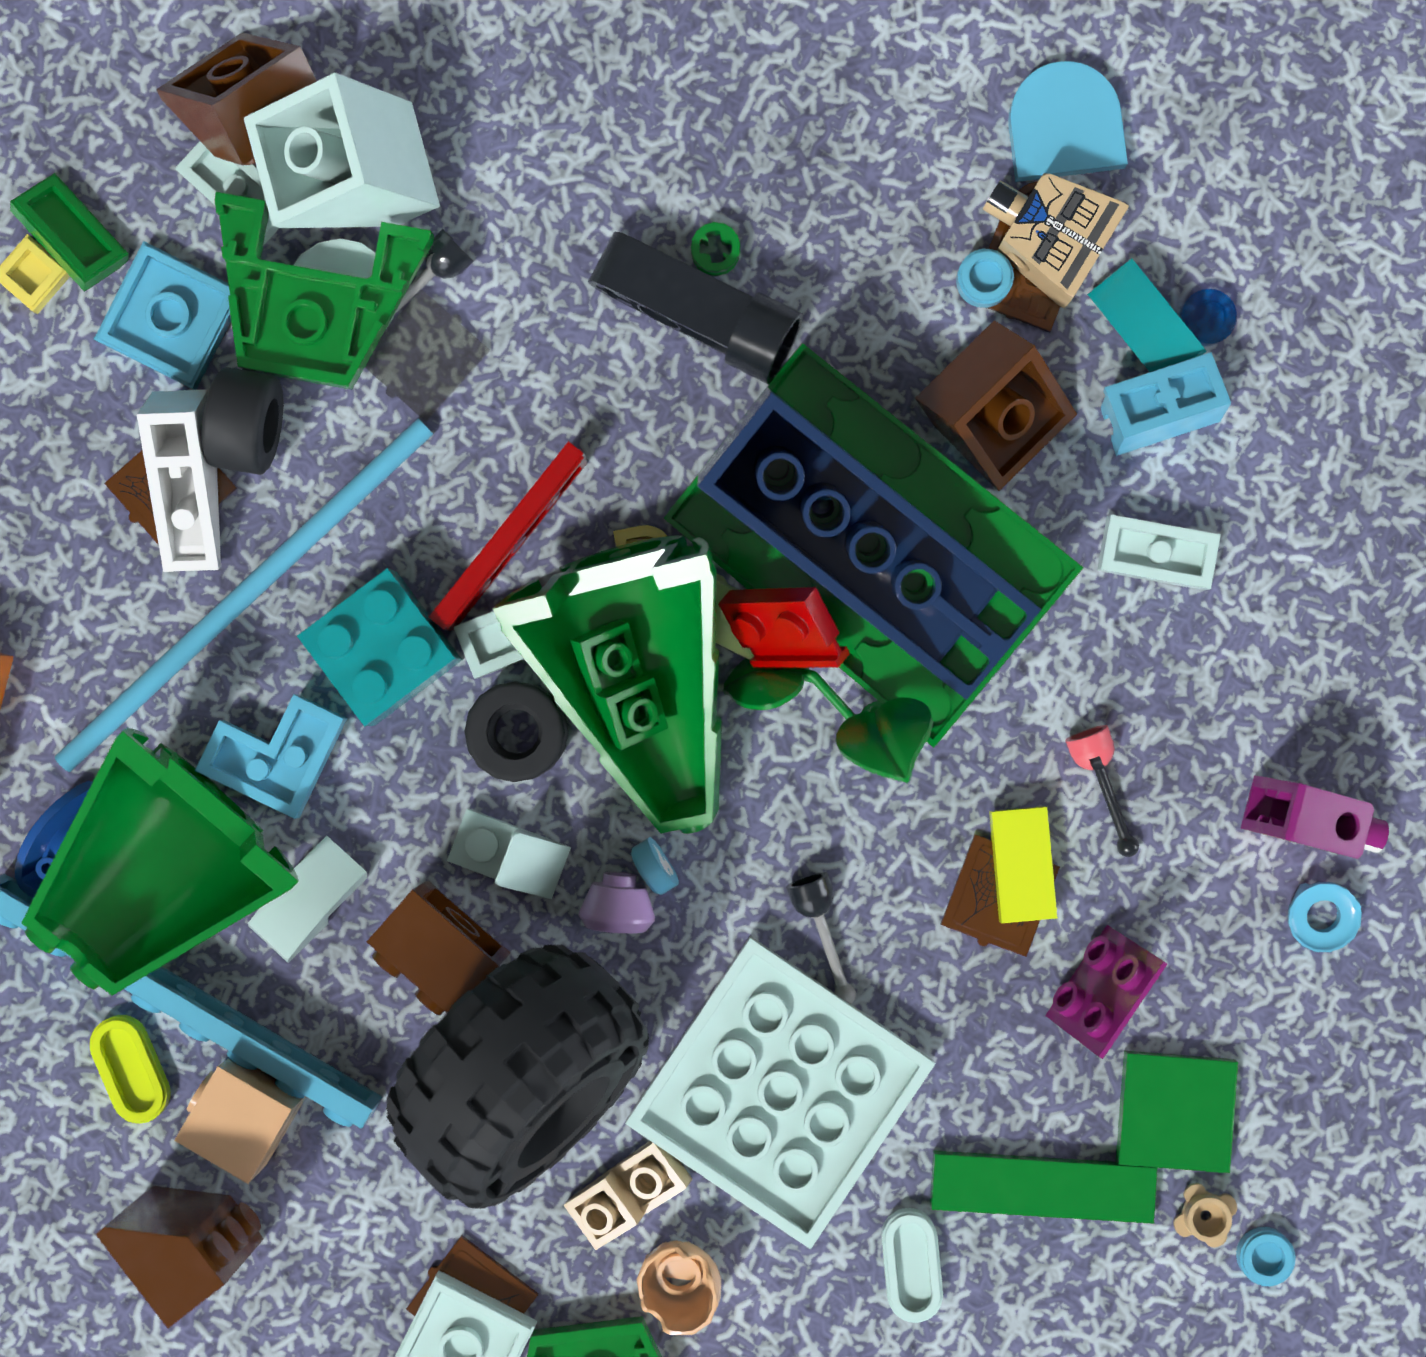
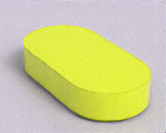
[90,1015,171,1124]

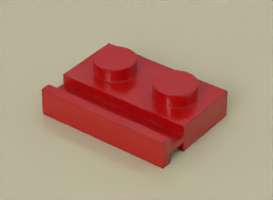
[718,587,850,668]

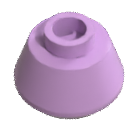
[579,872,655,933]

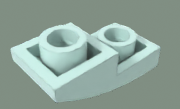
[248,836,367,963]

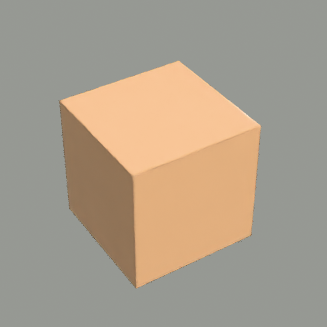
[174,1058,306,1184]

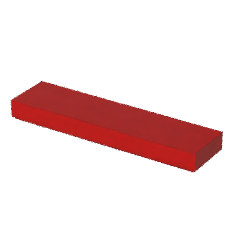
[429,441,588,631]

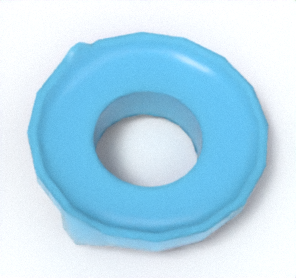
[1287,882,1362,952]

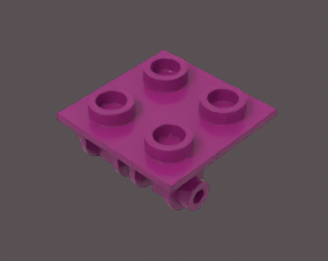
[1045,925,1167,1060]

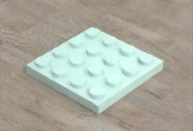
[625,936,936,1249]

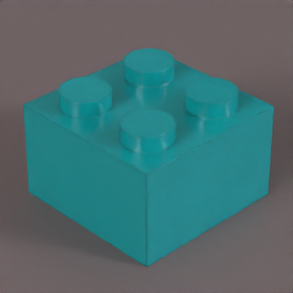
[297,568,463,727]

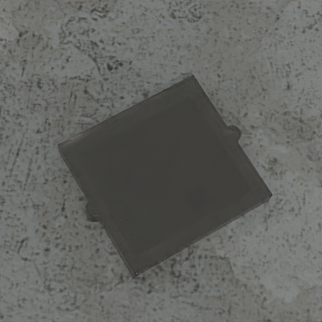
[365,290,490,422]

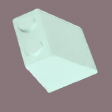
[244,73,440,228]

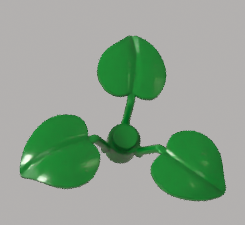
[722,658,933,783]

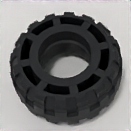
[386,944,649,1209]

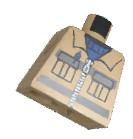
[982,173,1129,309]

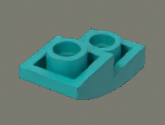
[1087,258,1207,372]

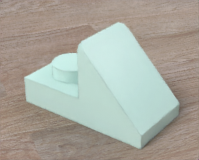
[447,808,571,899]

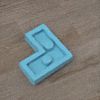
[195,694,348,819]

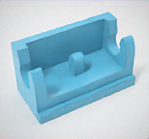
[1101,352,1231,456]

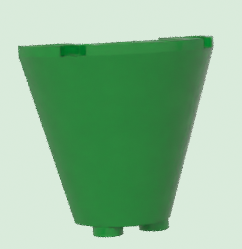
[21,728,299,996]

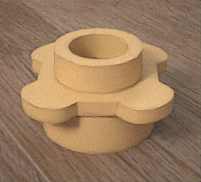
[1173,1183,1237,1248]

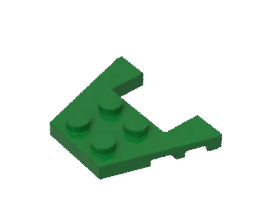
[214,192,434,390]

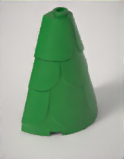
[493,535,722,834]

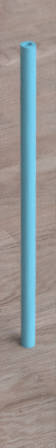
[55,418,433,772]

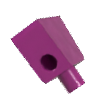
[1240,775,1389,859]

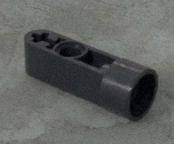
[588,231,803,384]

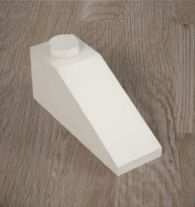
[137,389,221,572]

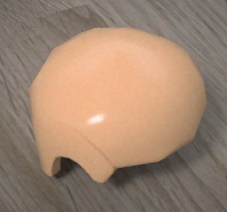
[636,1240,721,1335]

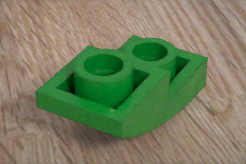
[570,619,668,750]

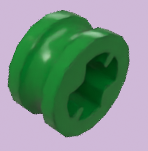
[691,222,740,276]

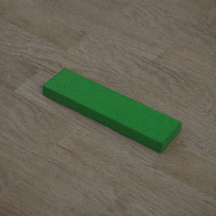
[930,1150,1157,1224]

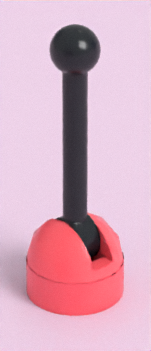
[1065,725,1139,857]

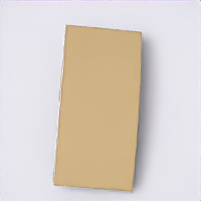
[564,1141,692,1250]

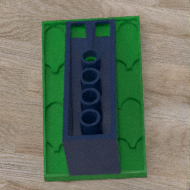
[664,343,1084,748]

